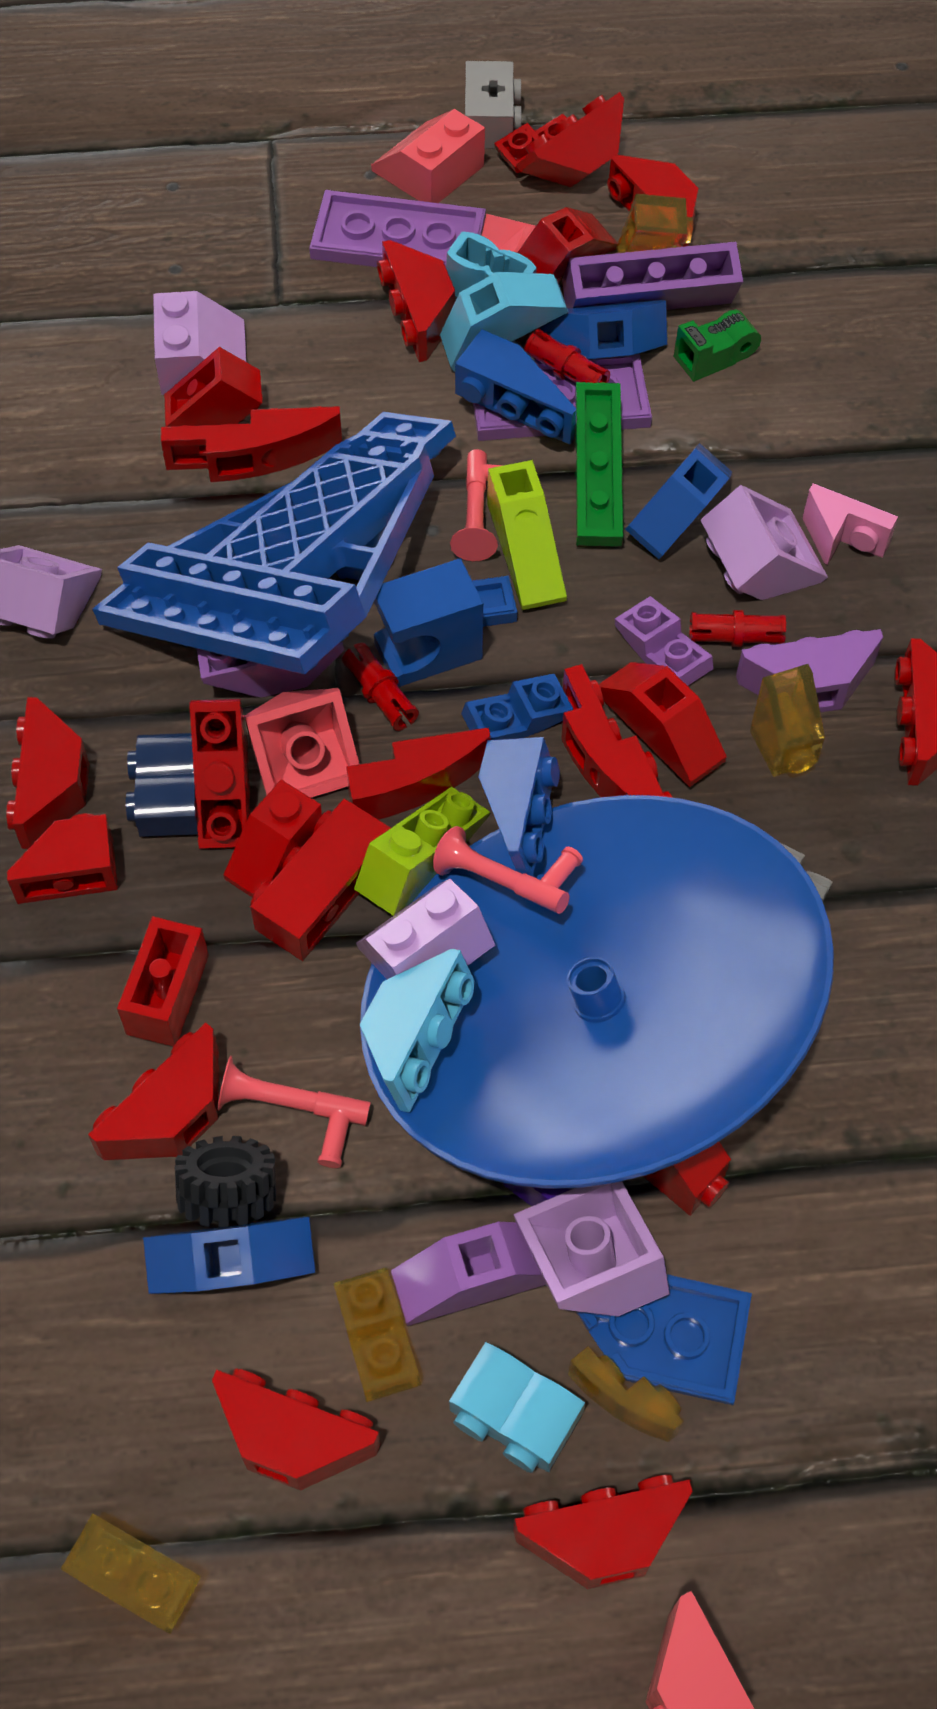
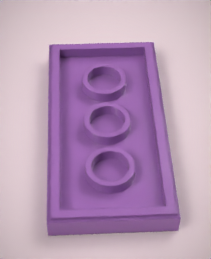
[309,190,486,267]
[473,353,652,441]

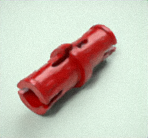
[524,329,611,383]
[689,610,786,647]
[342,642,419,731]

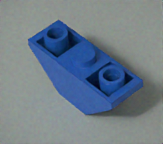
[539,300,667,359]
[625,443,733,559]
[143,1216,316,1294]

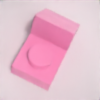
[802,483,898,565]

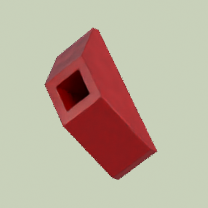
[516,92,624,187]
[607,155,699,249]
[377,240,455,362]
[895,638,937,786]
[599,662,727,787]
[6,697,90,849]
[189,699,250,849]
[88,1022,219,1160]
[212,1368,380,1491]
[513,1475,693,1589]

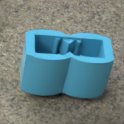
[446,232,537,297]
[449,1342,585,1473]

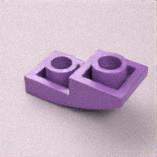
[615,596,713,686]

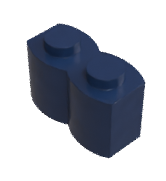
[126,733,198,837]

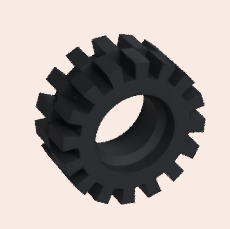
[174,1136,276,1228]

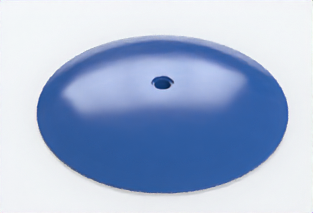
[360,795,834,1188]

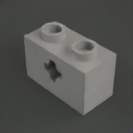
[465,61,521,148]

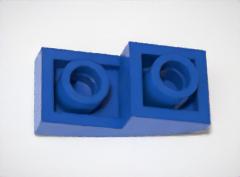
[461,673,574,740]

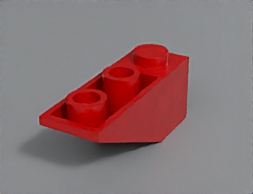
[517,207,619,279]

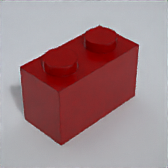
[117,916,209,1046]

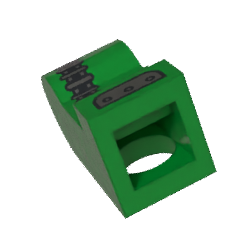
[673,309,761,382]

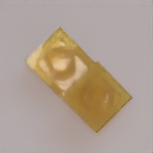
[333,1267,421,1402]
[568,1346,683,1442]
[61,1513,202,1634]

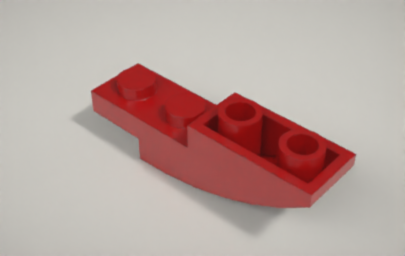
[161,406,342,482]
[561,664,673,798]

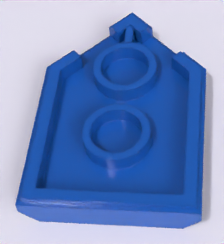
[576,1274,752,1405]

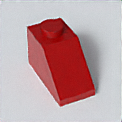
[164,347,262,427]
[223,779,322,898]
[7,813,118,904]
[643,1142,731,1216]

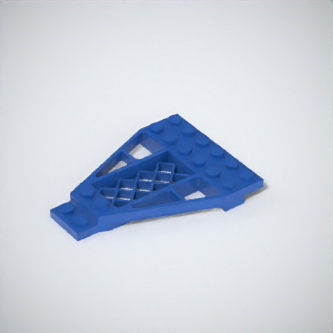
[92,412,456,675]

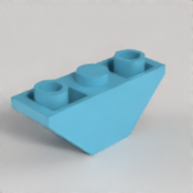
[440,272,568,372]
[360,949,475,1112]

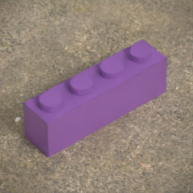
[562,242,743,310]

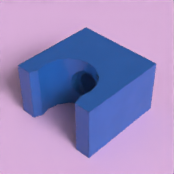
[374,558,484,687]

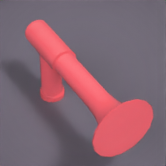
[450,449,504,562]
[433,826,583,914]
[218,1055,371,1168]

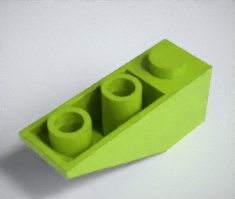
[487,460,567,610]
[354,786,490,916]

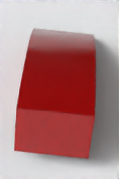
[346,728,491,820]

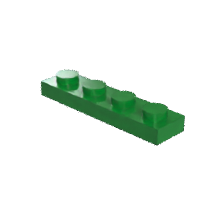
[575,382,623,546]

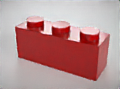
[250,798,391,962]

